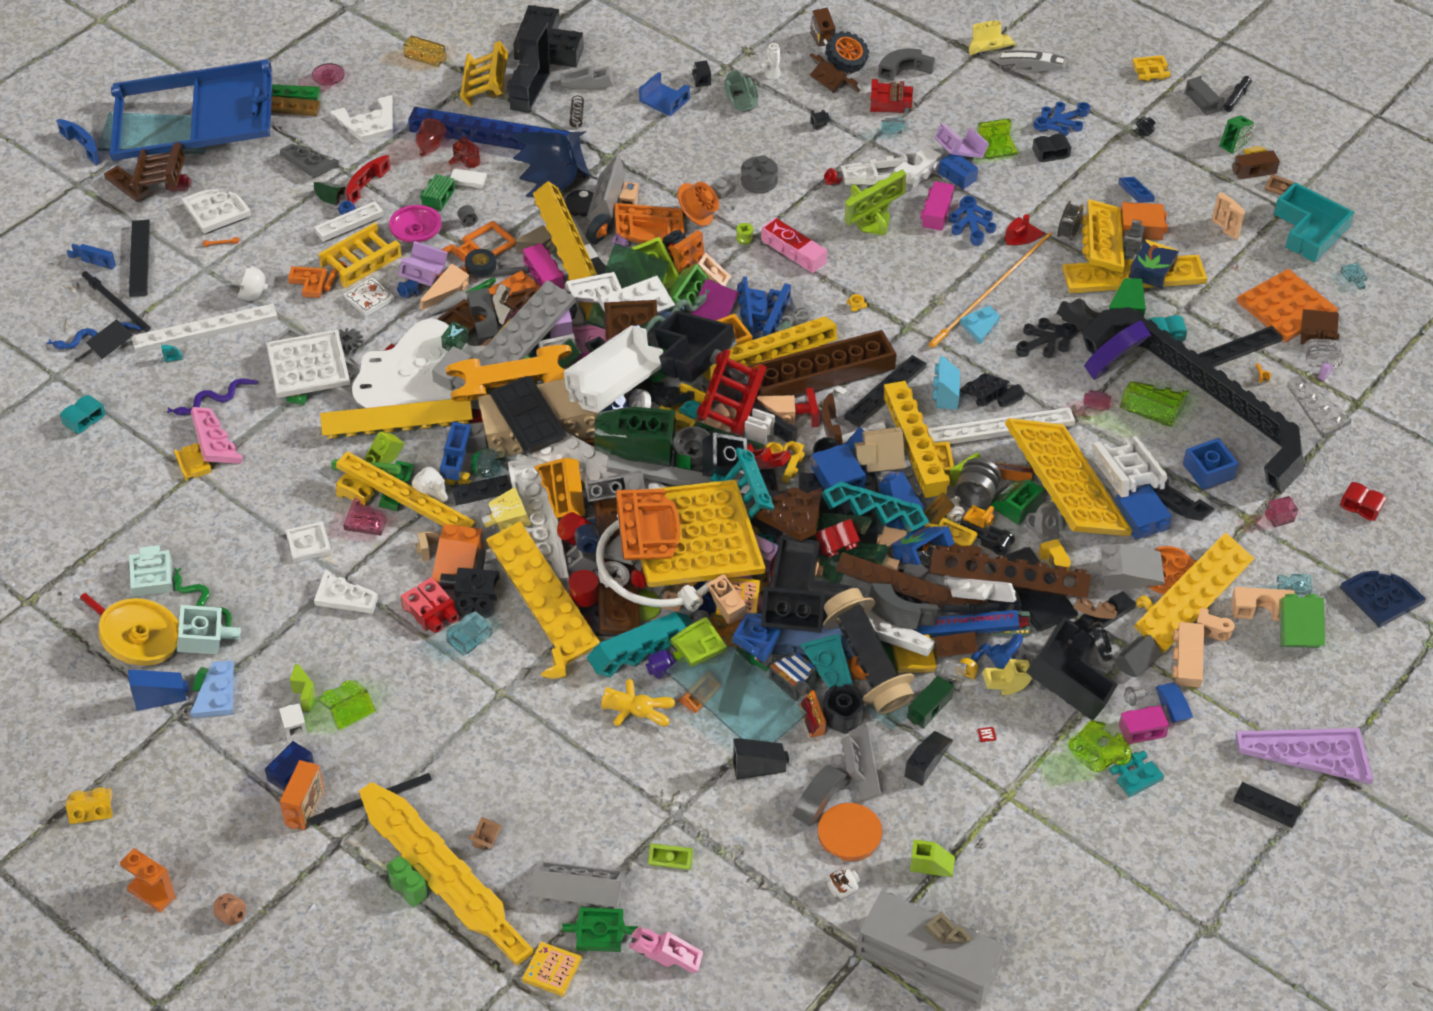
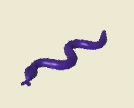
[167,378,259,416]

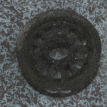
[1057,201,1084,241]

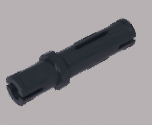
[1223,76,1252,112]

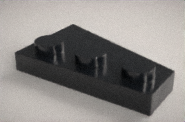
[632,378,695,408]

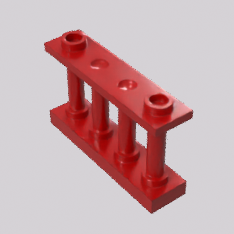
[696,349,767,436]

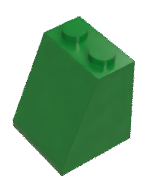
[1109,278,1146,316]

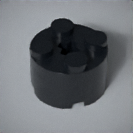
[822,684,865,734]

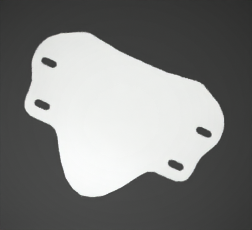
[352,319,485,409]

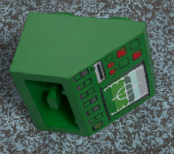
[989,479,1044,525]

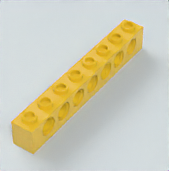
[702,316,837,381]
[884,381,950,498]

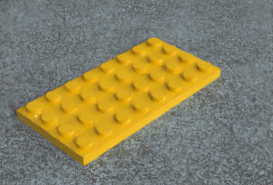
[1005,418,1133,536]

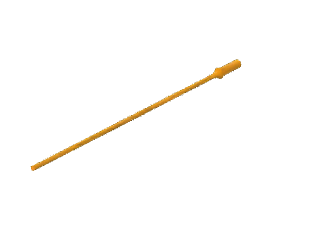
[929,232,1052,348]

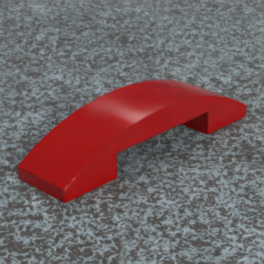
[346,155,391,204]

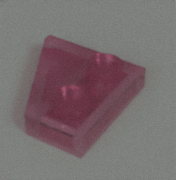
[343,498,387,536]

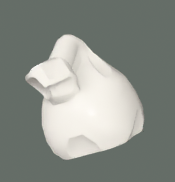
[412,467,448,503]

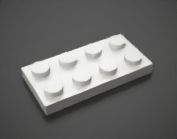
[598,276,675,314]

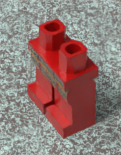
[870,79,913,113]

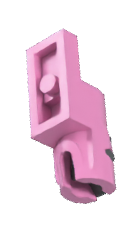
[629,927,703,974]

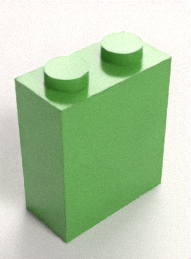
[1279,594,1325,648]

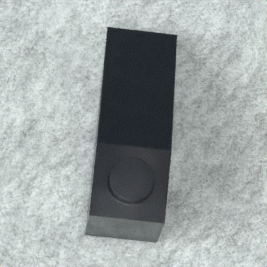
[904,731,953,786]

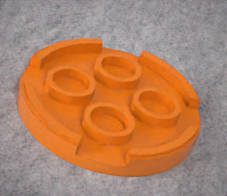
[1148,546,1197,595]
[818,803,882,861]

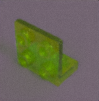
[977,118,1018,159]
[318,680,376,730]

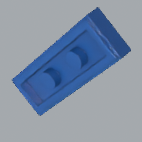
[1118,177,1155,203]

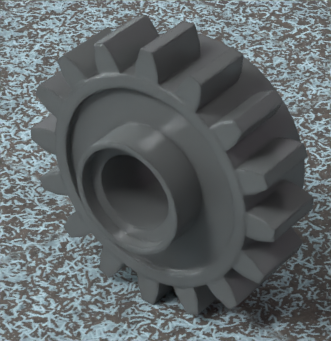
[1123,219,1145,258]

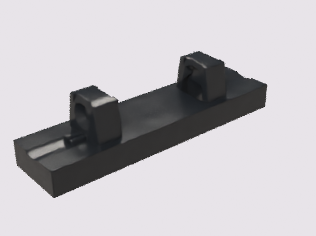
[1070,591,1136,641]

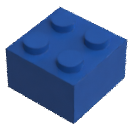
[1183,438,1239,490]

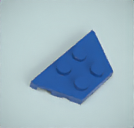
[733,613,783,662]

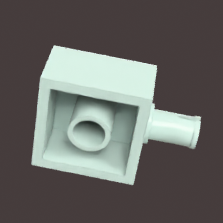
[177,605,241,655]

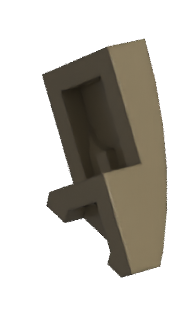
[924,911,973,944]

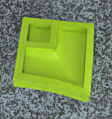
[671,617,727,667]

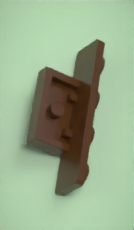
[810,53,860,93]

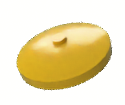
[98,598,179,666]

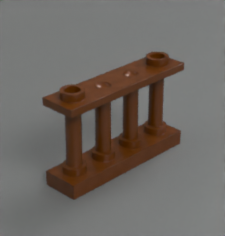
[130,142,185,196]

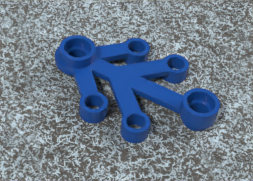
[1033,102,1090,136]
[949,196,996,246]

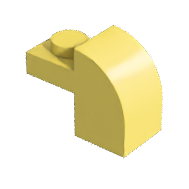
[982,659,1032,695]

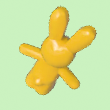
[601,679,675,727]

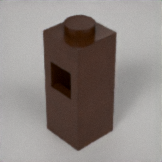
[1232,150,1280,179]

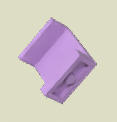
[934,124,989,158]
[398,241,448,287]

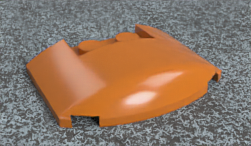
[614,203,684,244]
[616,489,680,560]

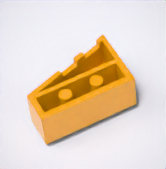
[534,457,585,519]

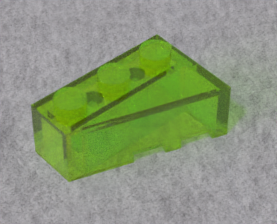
[1120,381,1188,427]

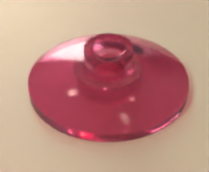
[312,63,345,85]

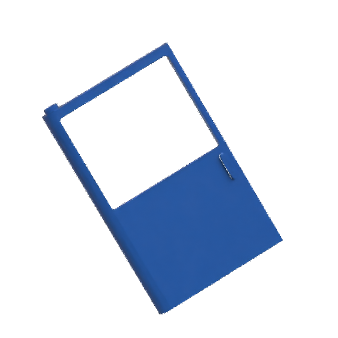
[110,59,272,161]

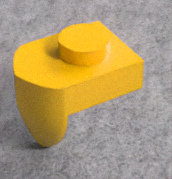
[541,648,568,679]

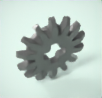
[339,328,363,352]

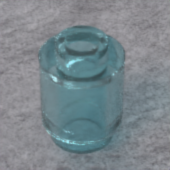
[881,117,905,135]

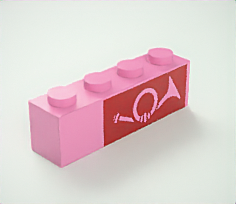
[761,217,827,273]

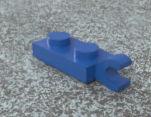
[67,244,116,269]

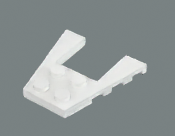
[841,153,915,186]

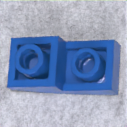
[1156,682,1193,723]

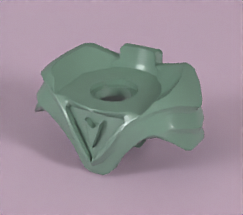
[724,70,759,111]

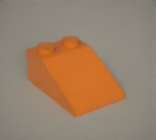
[432,524,484,584]

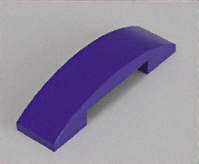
[1084,321,1151,380]

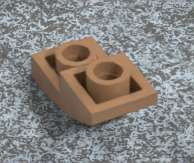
[1073,597,1117,619]

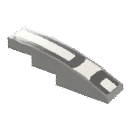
[998,50,1067,72]

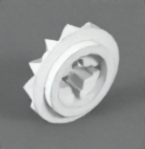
[598,561,630,588]

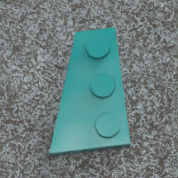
[800,634,853,688]

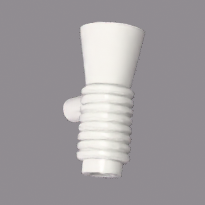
[758,43,781,80]

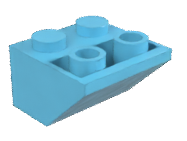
[932,356,960,410]

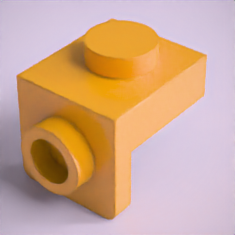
[963,505,995,529]

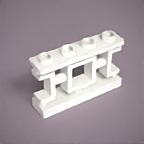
[1093,436,1167,498]

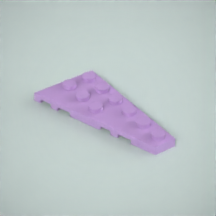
[1235,728,1373,784]

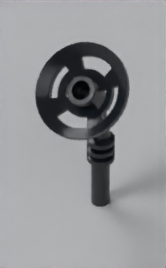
[942,581,1021,615]

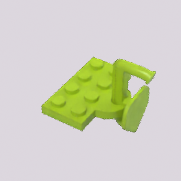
[844,169,906,235]

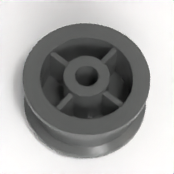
[741,155,778,193]

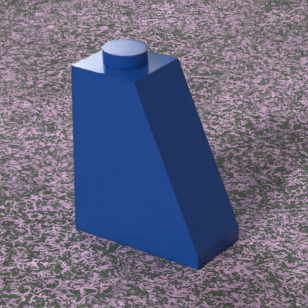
[879,471,925,530]
[128,670,189,711]

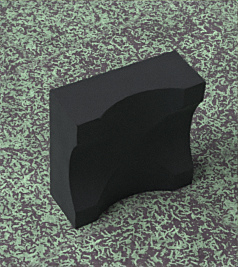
[1056,298,1100,332]

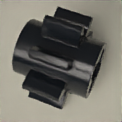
[1135,116,1156,137]

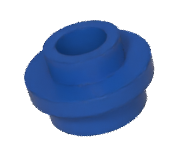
[338,201,355,215]

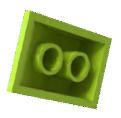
[625,237,679,290]

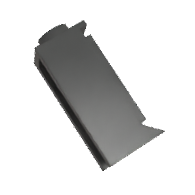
[1185,76,1224,116]

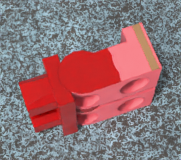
[400,577,458,634]

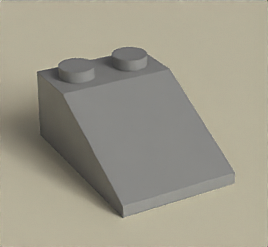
[1100,544,1165,591]

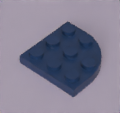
[1340,571,1426,628]

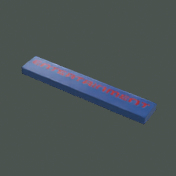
[912,610,1019,638]

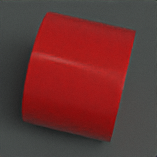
[557,512,593,546]
[569,570,599,607]

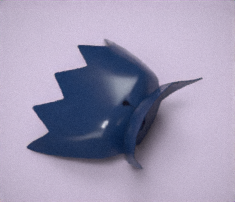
[510,131,598,197]

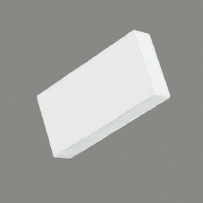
[450,169,487,189]

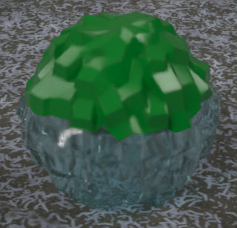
[471,448,500,479]

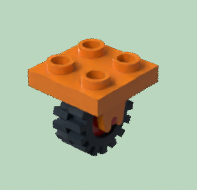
[662,230,704,275]

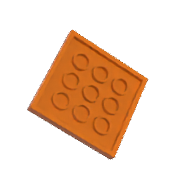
[1236,269,1338,342]

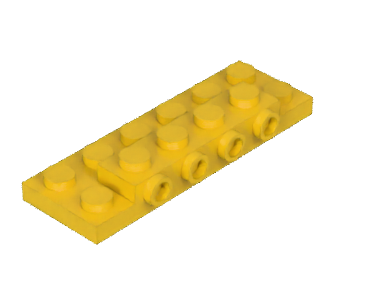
[1081,199,1124,272]

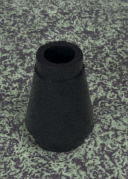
[997,384,1025,408]

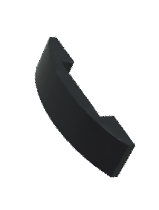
[1144,479,1215,521]

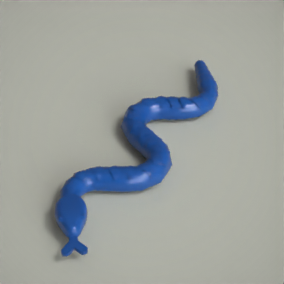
[46,322,141,349]

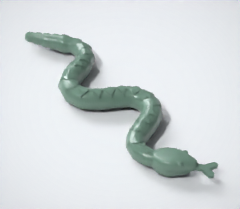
[645,289,710,332]

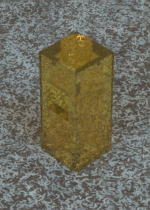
[403,35,447,67]

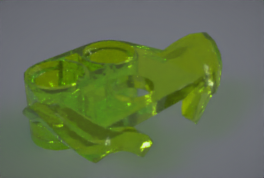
[1068,720,1132,772]

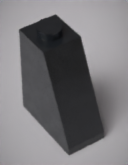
[732,738,789,780]

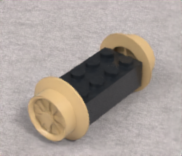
[823,588,915,715]

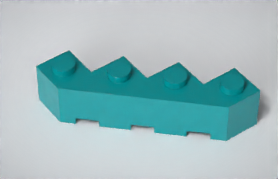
[821,481,929,533]
[586,612,693,678]

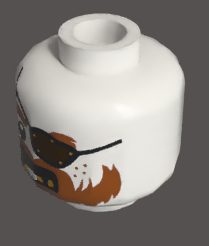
[826,866,860,899]

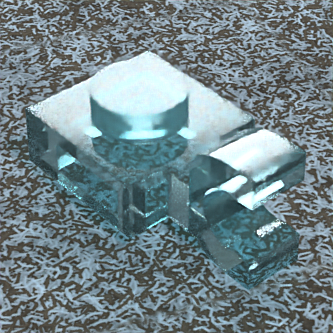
[1340,263,1368,290]

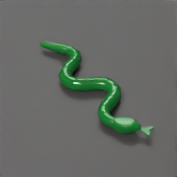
[172,568,232,627]

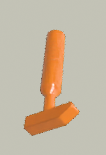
[323,261,347,292]

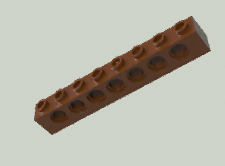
[929,546,1091,599]

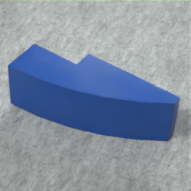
[440,422,471,481]

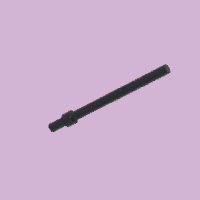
[82,271,151,332]
[309,773,432,826]

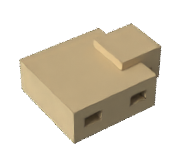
[854,427,905,472]

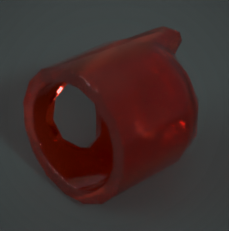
[415,119,446,156]

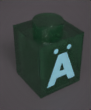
[441,322,469,351]

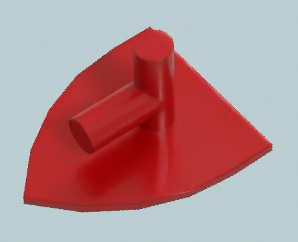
[1005,214,1045,246]

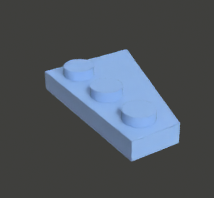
[190,660,234,718]

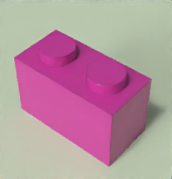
[1119,706,1169,745]

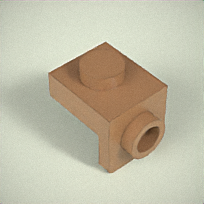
[468,817,502,851]

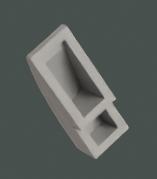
[561,65,613,89]

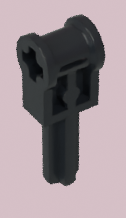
[960,520,1015,556]

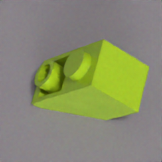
[363,432,405,464]
[910,839,955,877]

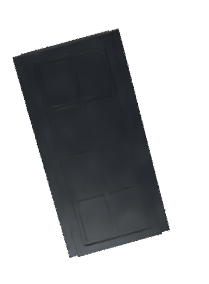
[490,376,567,454]
[989,547,1079,632]

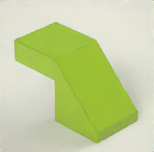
[290,664,316,712]

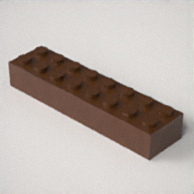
[747,330,897,399]

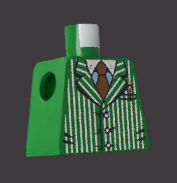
[1219,115,1255,154]

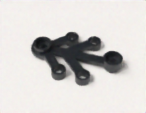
[1015,318,1077,358]

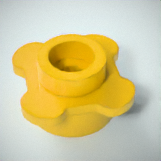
[846,294,867,311]

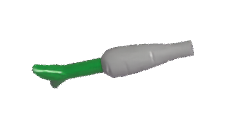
[427,278,496,317]

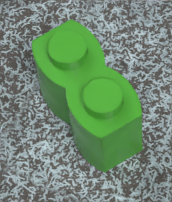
[386,856,428,907]

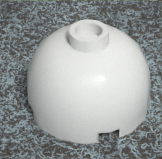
[237,265,268,301]

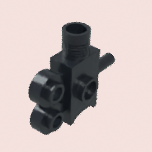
[440,549,500,619]

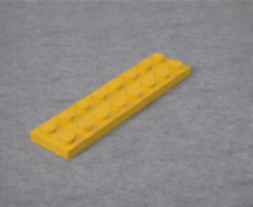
[1062,255,1207,294]
[486,521,600,664]
[1133,532,1255,654]

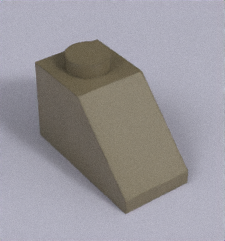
[515,225,556,254]

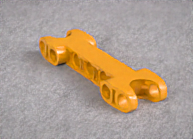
[445,345,572,401]

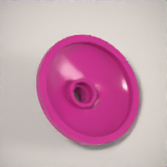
[389,205,442,243]

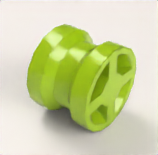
[736,223,753,245]

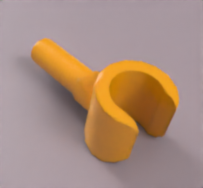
[1255,363,1271,383]

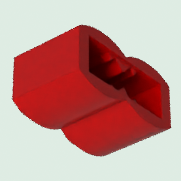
[1340,482,1387,521]
[814,519,860,558]

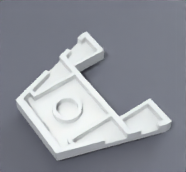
[330,95,393,142]

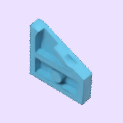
[960,305,1000,344]

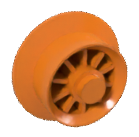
[677,181,719,226]

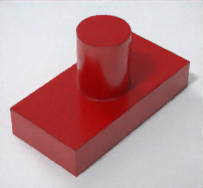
[795,388,820,428]

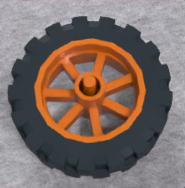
[825,31,869,73]

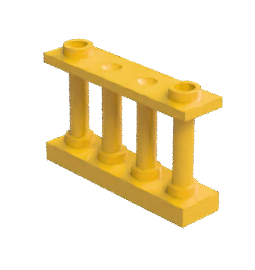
[460,41,508,107]
[318,222,402,288]

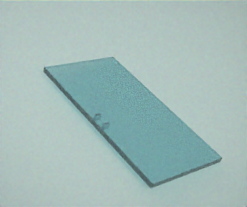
[98,112,206,155]
[666,640,807,742]

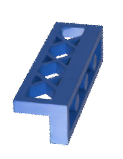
[750,283,791,340]

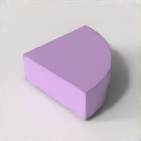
[1318,363,1333,381]

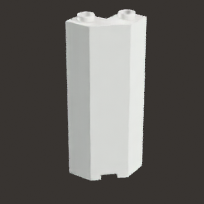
[564,325,663,413]

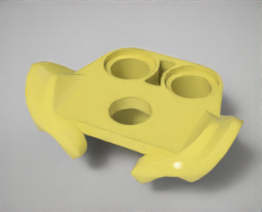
[969,20,1017,55]

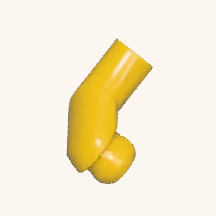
[1135,595,1155,612]

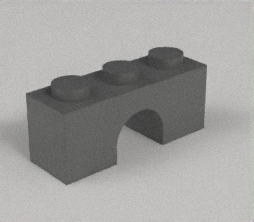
[467,288,501,346]

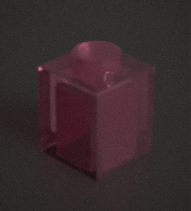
[1265,496,1298,527]

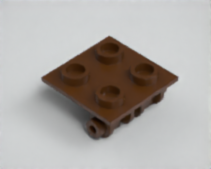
[1300,309,1340,348]

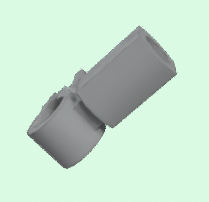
[781,295,810,327]

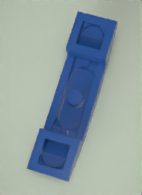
[56,119,99,165]

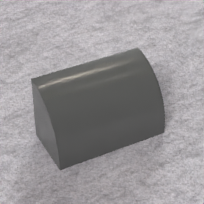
[1113,635,1163,677]

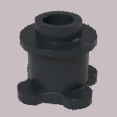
[810,110,830,130]

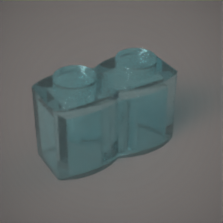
[446,612,493,656]

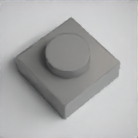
[710,178,734,199]

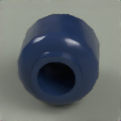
[574,524,601,553]

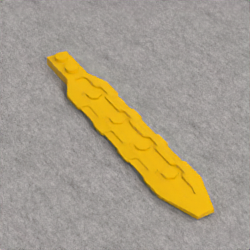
[359,782,534,966]

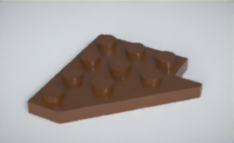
[754,487,823,541]

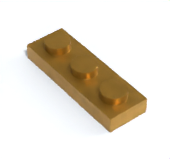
[271,97,321,117]

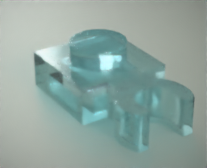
[1276,573,1313,594]

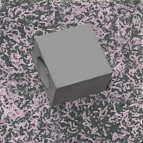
[903,564,929,580]

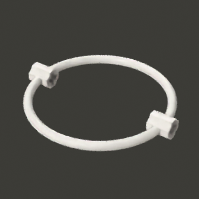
[596,514,713,612]

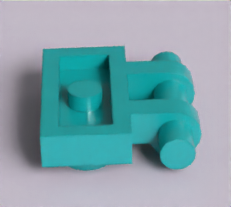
[1109,750,1164,798]

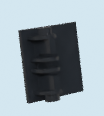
[960,373,1010,406]

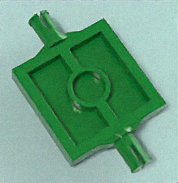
[562,907,638,952]

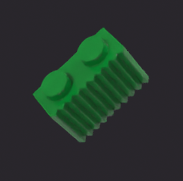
[420,174,455,211]

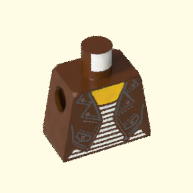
[810,7,836,47]

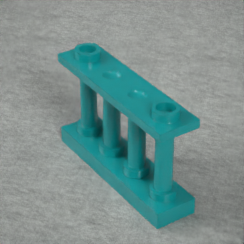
[711,448,775,520]

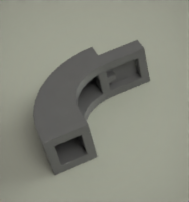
[878,48,935,81]
[868,583,938,629]
[792,765,852,826]

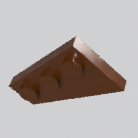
[604,299,657,339]

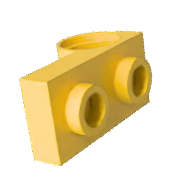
[781,441,805,484]

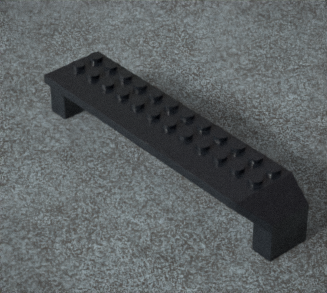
[1082,307,1304,494]

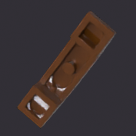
[822,393,843,446]

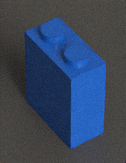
[811,444,866,490]
[1114,484,1172,540]

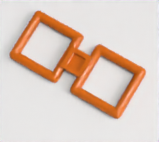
[437,221,516,280]

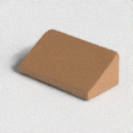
[1264,174,1303,195]

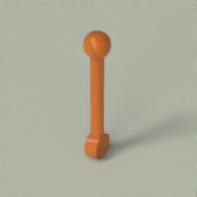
[202,237,239,247]

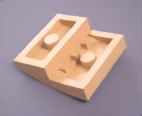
[1212,192,1245,240]

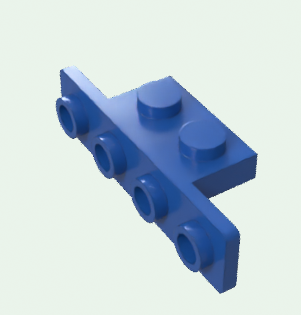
[737,276,769,332]

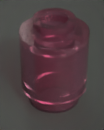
[1083,390,1111,411]

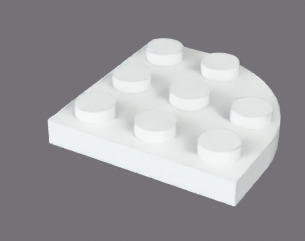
[182,189,251,233]

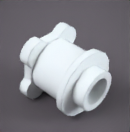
[946,496,965,521]

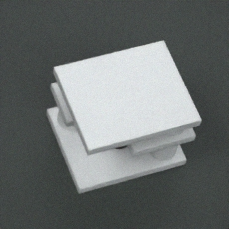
[744,408,775,446]

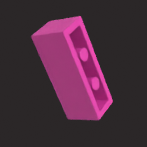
[920,181,954,231]
[523,243,565,289]

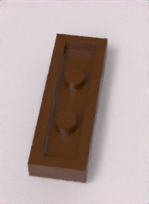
[104,166,150,202]

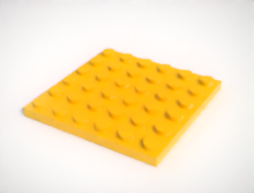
[640,480,766,588]

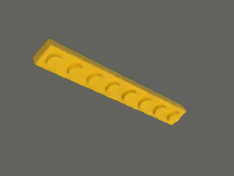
[336,451,476,528]

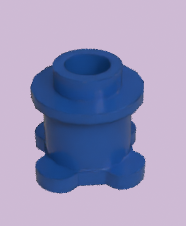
[397,279,420,298]

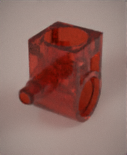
[448,136,481,168]

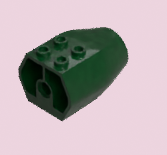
[594,407,676,467]

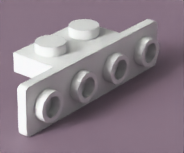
[947,577,1016,602]

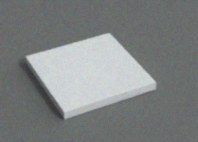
[266,330,350,398]

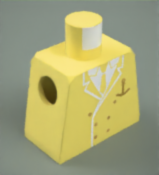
[482,487,531,531]

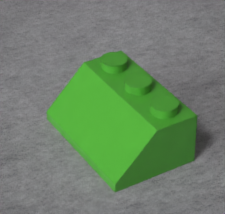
[667,263,711,314]

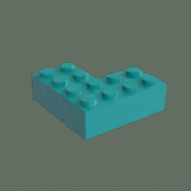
[1273,182,1355,263]

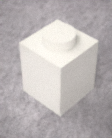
[279,703,307,740]

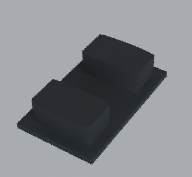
[86,319,133,359]

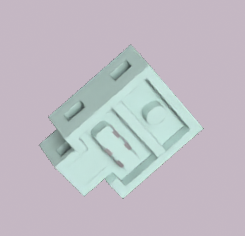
[129,545,173,597]

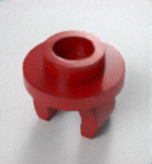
[824,168,842,185]

